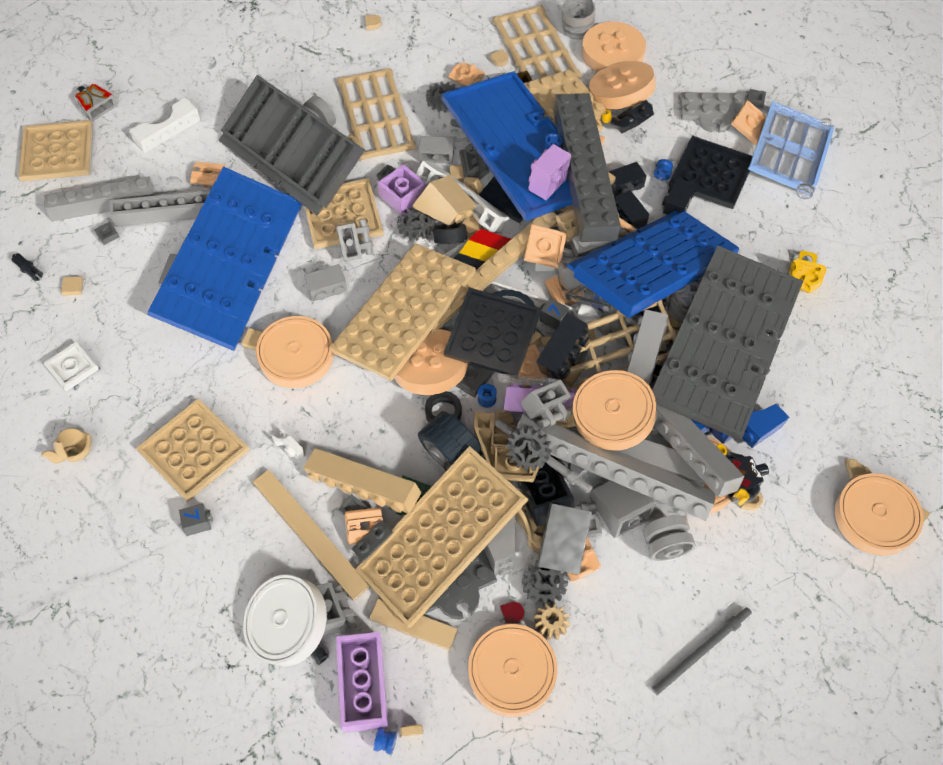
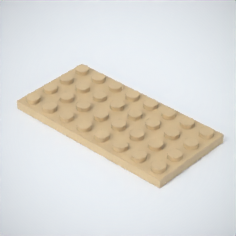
[329,243,476,381]
[355,446,528,628]

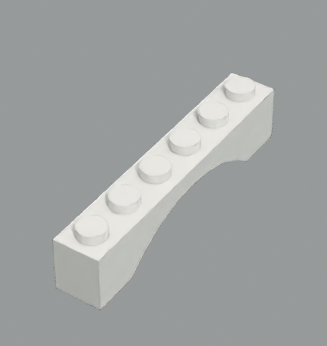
[416,161,509,232]

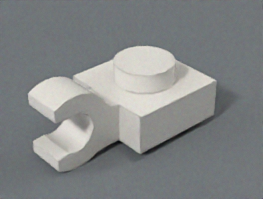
[272,429,305,461]

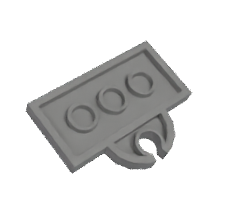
[680,92,746,133]

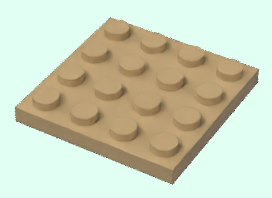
[524,69,607,126]
[18,120,93,182]
[305,178,384,249]
[136,398,250,503]

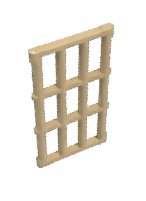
[492,5,582,81]
[337,68,417,160]
[541,300,676,392]

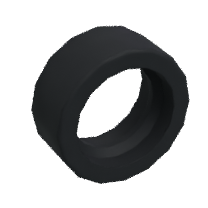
[433,223,467,244]
[425,391,462,422]

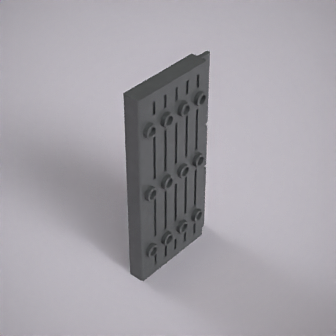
[219,75,365,215]

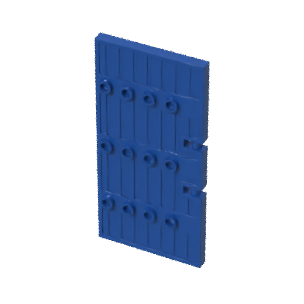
[442,71,573,221]
[147,166,302,351]

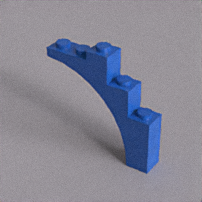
[691,404,790,448]

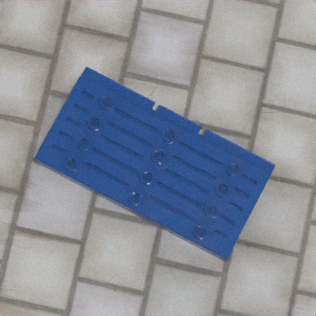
[567,211,739,318]

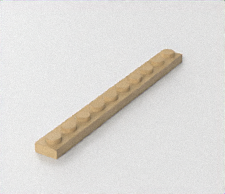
[430,212,558,334]

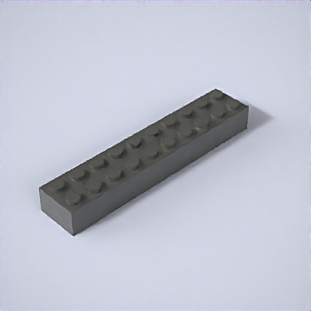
[553,93,621,242]

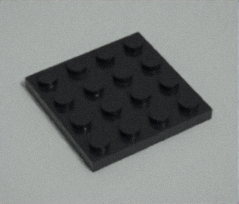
[668,135,752,209]
[444,287,541,379]

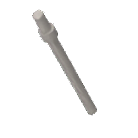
[495,419,592,493]

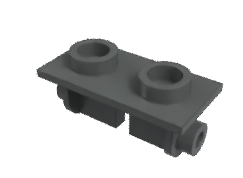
[352,520,393,562]

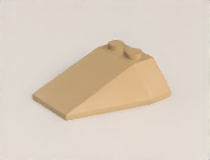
[474,411,541,482]

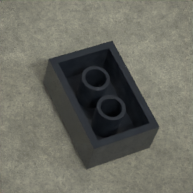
[536,313,591,381]
[517,462,575,527]

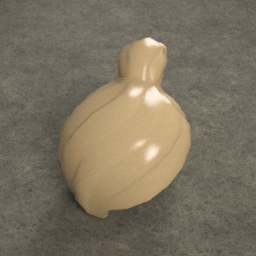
[41,428,92,463]

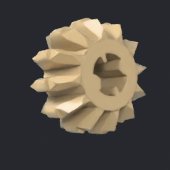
[533,603,570,640]

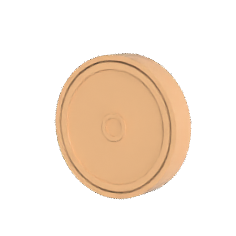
[582,22,646,72]
[589,61,656,109]
[256,316,334,388]
[394,329,468,395]
[573,370,656,450]
[835,473,923,556]
[468,624,557,717]

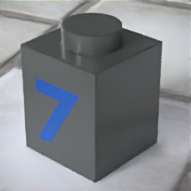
[540,298,569,330]
[179,504,213,536]

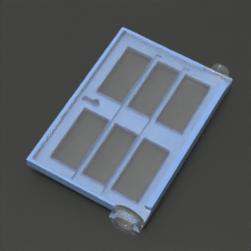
[748,101,834,199]

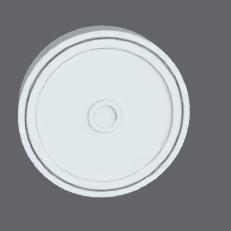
[243,575,327,666]

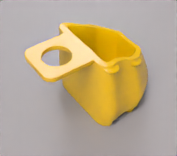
[788,251,827,293]

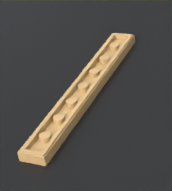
[253,470,370,601]

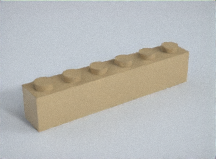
[303,448,421,514]

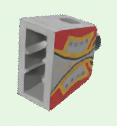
[75,84,117,122]

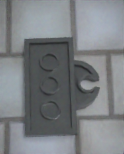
[423,550,497,620]

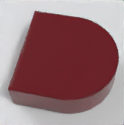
[500,602,524,624]

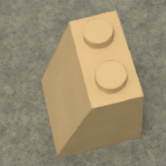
[412,175,477,225]

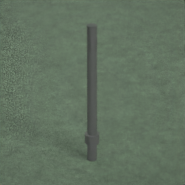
[652,607,752,695]

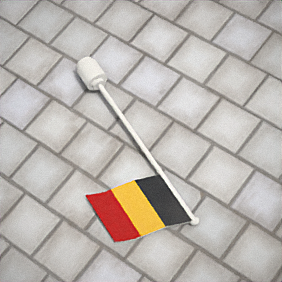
[453,229,602,323]

